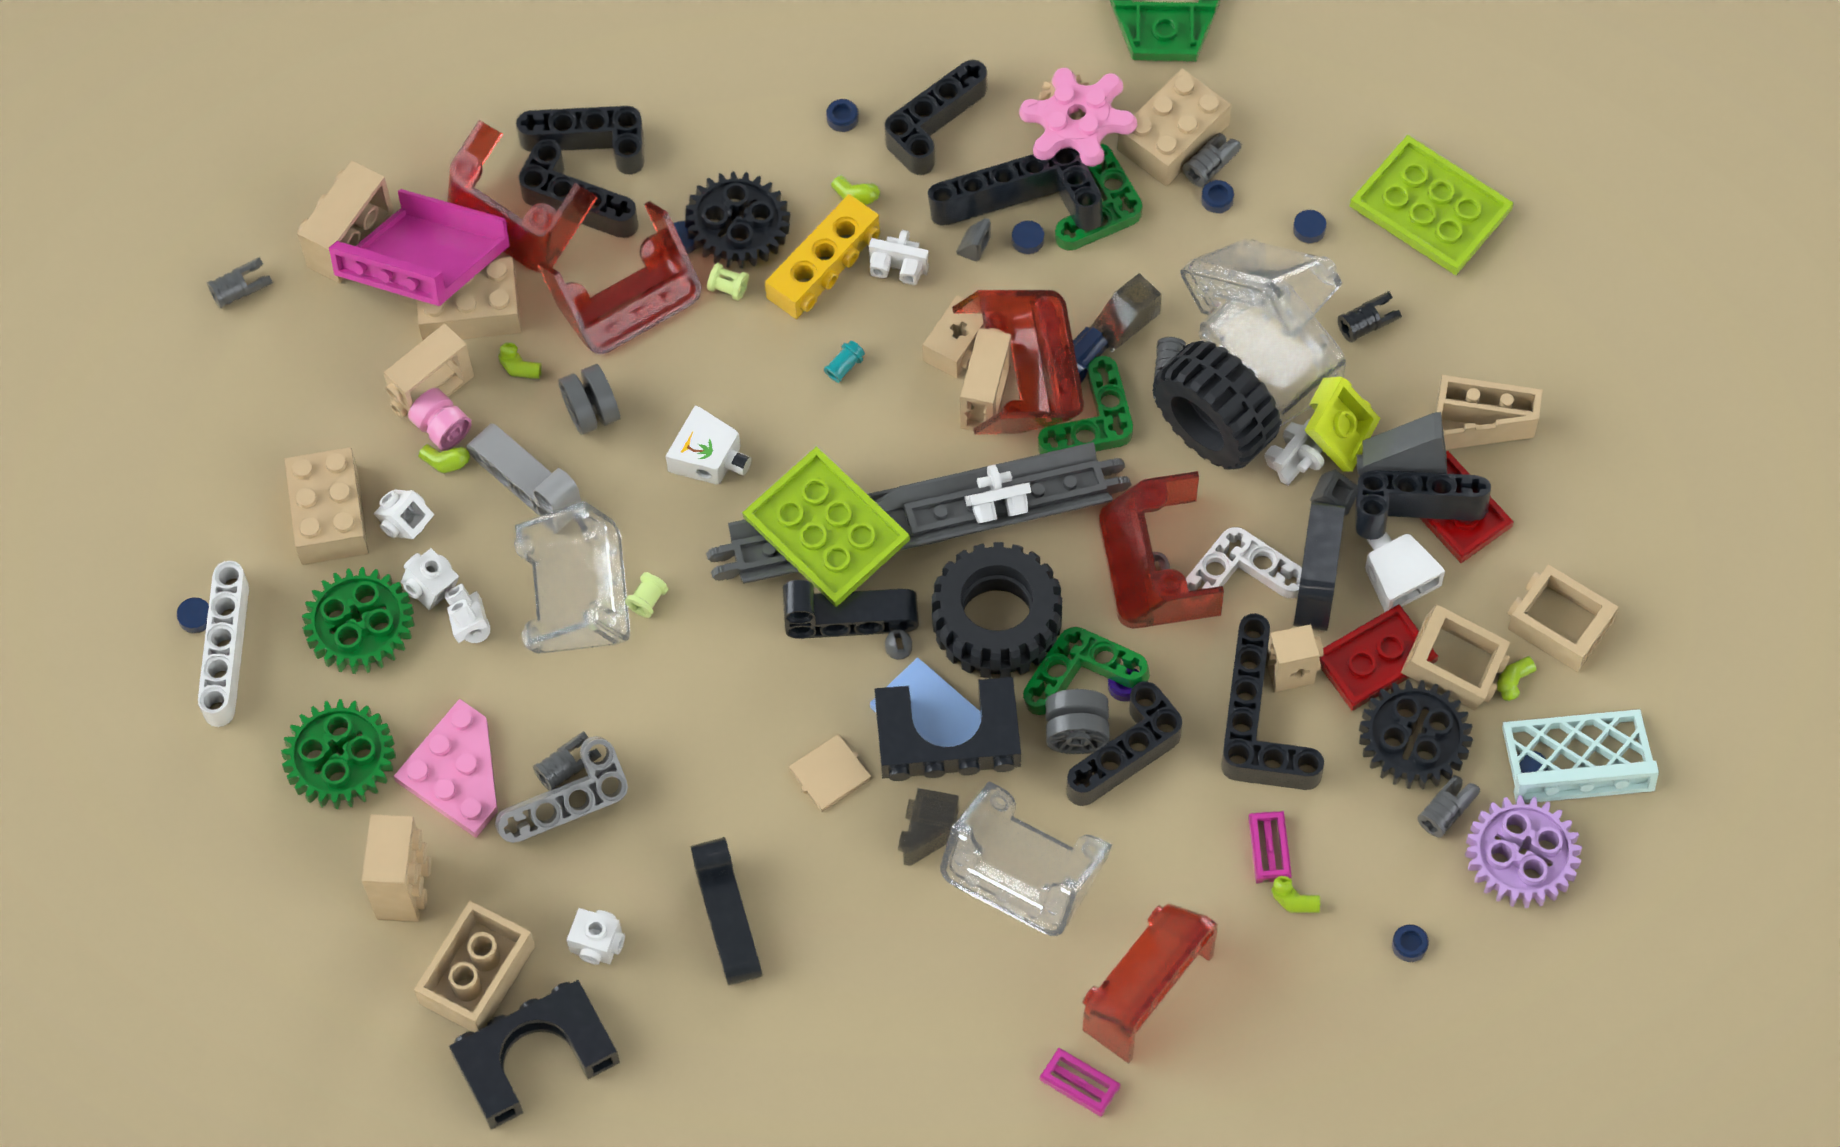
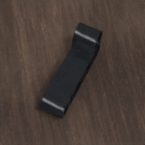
[885,60,987,175]
[516,106,644,175]
[519,139,639,238]
[1355,470,1491,540]
[1293,500,1345,631]
[783,580,919,639]
[1067,682,1182,806]
[690,837,763,986]

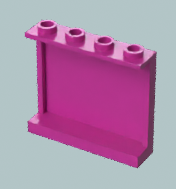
[329,189,510,306]

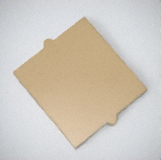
[789,734,871,812]

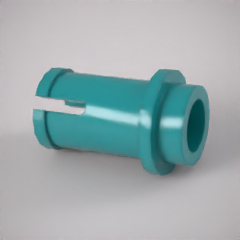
[824,340,865,383]

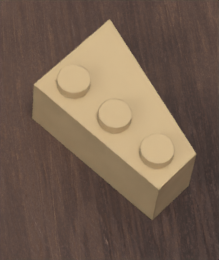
[1435,375,1543,450]

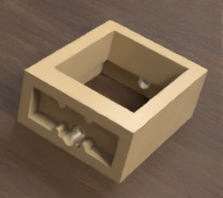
[384,323,474,425]
[960,328,1011,435]
[1507,564,1619,672]
[1401,604,1510,711]

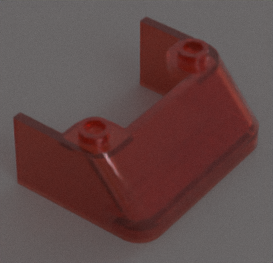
[447,120,598,273]
[537,201,702,354]
[952,290,1084,435]
[1099,471,1224,629]
[1082,903,1218,1064]

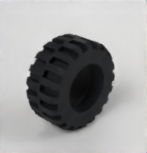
[1153,341,1281,470]
[932,542,1063,679]

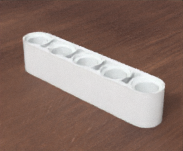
[198,561,249,727]

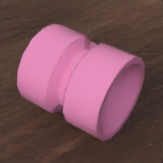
[408,388,471,450]

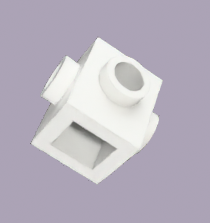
[374,490,435,539]
[401,548,459,610]
[567,908,625,964]

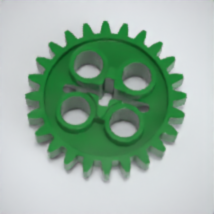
[302,567,415,674]
[281,699,396,809]

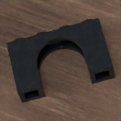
[874,677,1021,781]
[449,980,620,1130]

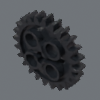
[684,171,790,269]
[1359,680,1473,789]

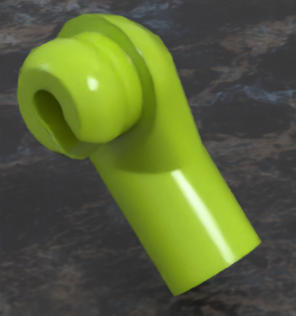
[831,175,880,205]
[498,342,542,379]
[418,444,470,473]
[1497,656,1536,701]
[1272,876,1320,913]

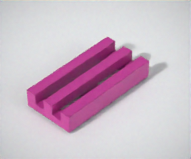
[1248,811,1292,883]
[1040,1047,1120,1117]

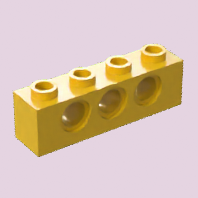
[765,194,880,320]

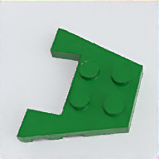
[1110,0,1221,61]

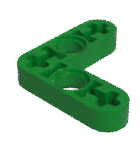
[1055,143,1143,251]
[1038,356,1133,454]
[1023,627,1150,715]

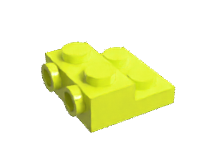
[1304,376,1381,472]

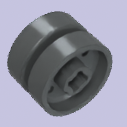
[558,363,621,435]
[1045,689,1110,754]

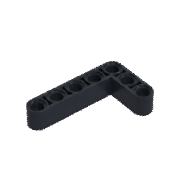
[928,148,1103,230]
[1221,613,1324,790]

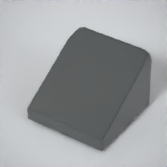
[956,218,991,262]
[1310,469,1357,516]

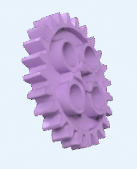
[1465,795,1582,908]

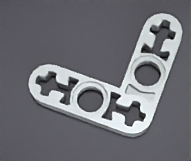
[1180,527,1302,611]

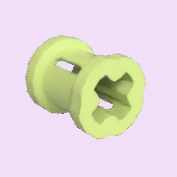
[707,262,749,301]
[625,572,669,618]

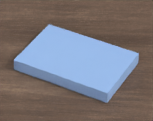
[870,657,981,747]

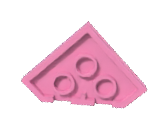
[394,699,498,838]

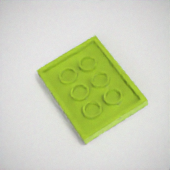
[1350,134,1514,276]
[742,446,910,607]

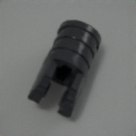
[1337,291,1402,342]

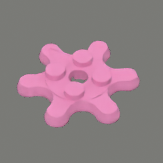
[1019,68,1137,166]

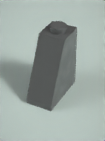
[1357,412,1447,475]

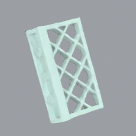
[1502,709,1659,804]

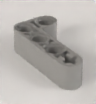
[466,423,582,529]
[495,736,628,843]

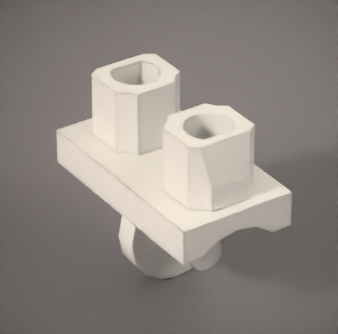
[869,230,929,285]
[1264,419,1324,486]
[965,464,1031,523]
[444,584,490,643]

